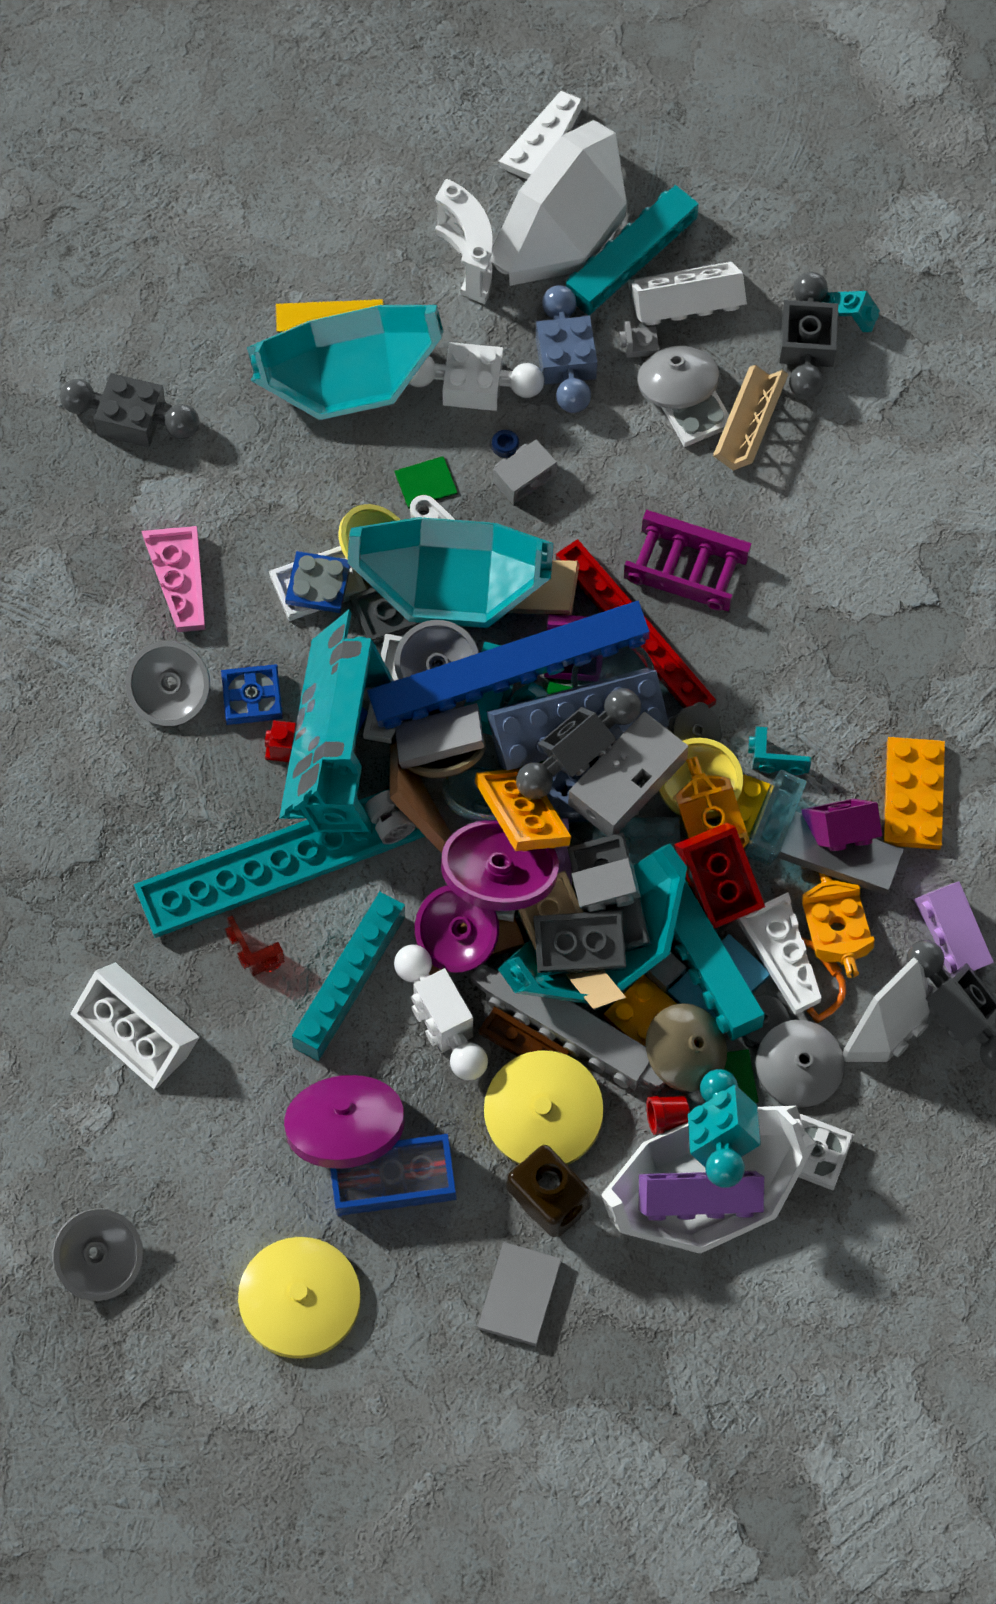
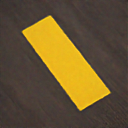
[276,299,383,332]

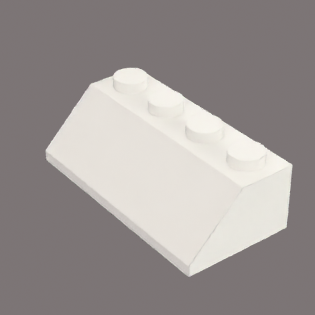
[628,262,747,325]
[70,962,199,1089]

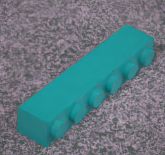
[566,185,699,316]
[673,880,765,1041]
[291,891,405,1061]

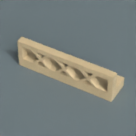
[713,365,788,471]

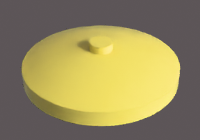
[484,1051,604,1165]
[238,1237,361,1359]

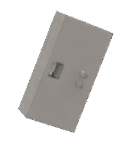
[568,711,689,836]

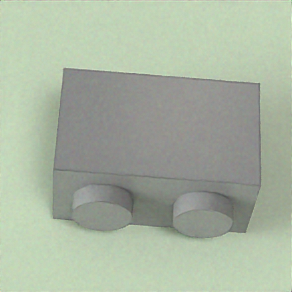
[493,440,557,505]
[571,858,641,912]

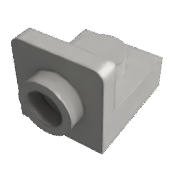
[619,321,659,358]

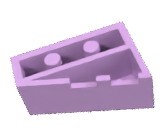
[913,881,994,974]

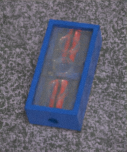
[330,1134,457,1216]

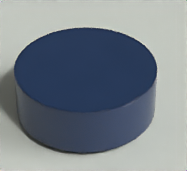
[492,429,519,458]

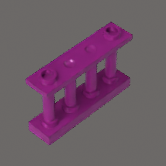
[623,509,752,612]

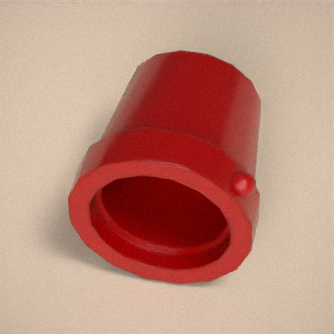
[646,1096,690,1135]

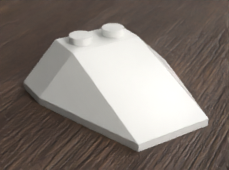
[842,957,930,1062]

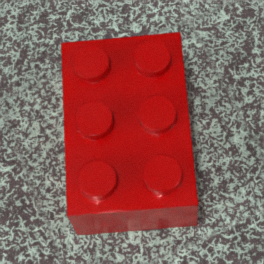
[674,823,765,929]

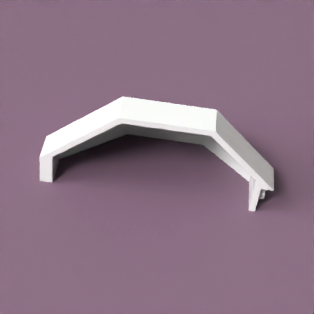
[490,120,627,286]
[601,1106,816,1254]

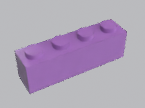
[638,1171,764,1221]

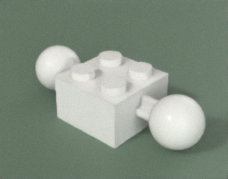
[409,342,544,411]
[394,945,488,1081]

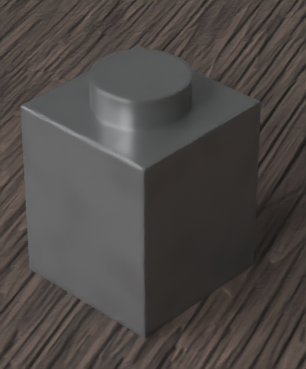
[644,952,687,994]

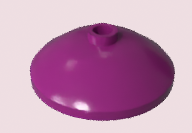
[415,885,499,973]

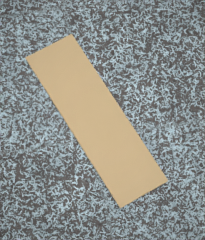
[565,971,626,1009]

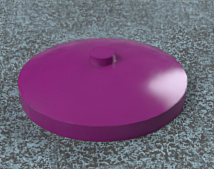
[441,820,559,911]
[284,1075,405,1168]

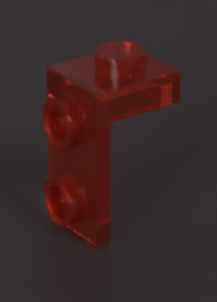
[225,916,285,976]

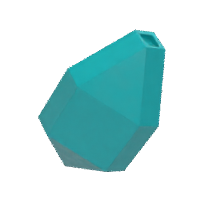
[247,305,444,420]
[347,517,554,628]
[498,844,687,1004]

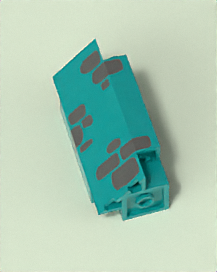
[279,610,394,832]

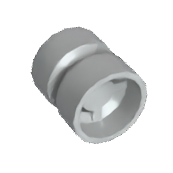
[364,790,416,844]

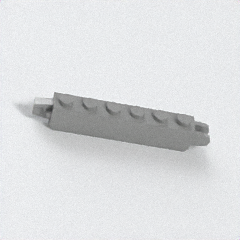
[471,964,665,1094]

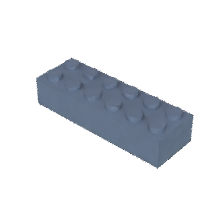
[486,668,669,771]

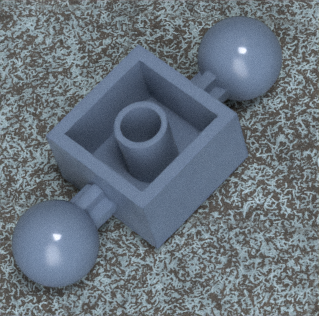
[536,285,597,413]

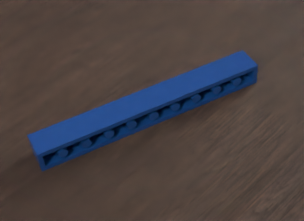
[367,600,650,729]

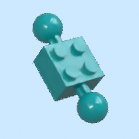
[688,1069,761,1188]

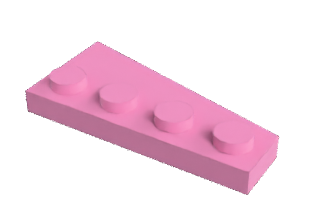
[142,526,205,632]

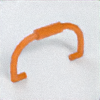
[801,937,847,1023]

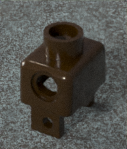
[506,1145,591,1237]

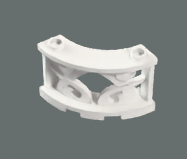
[435,179,493,305]

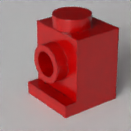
[265,720,296,762]

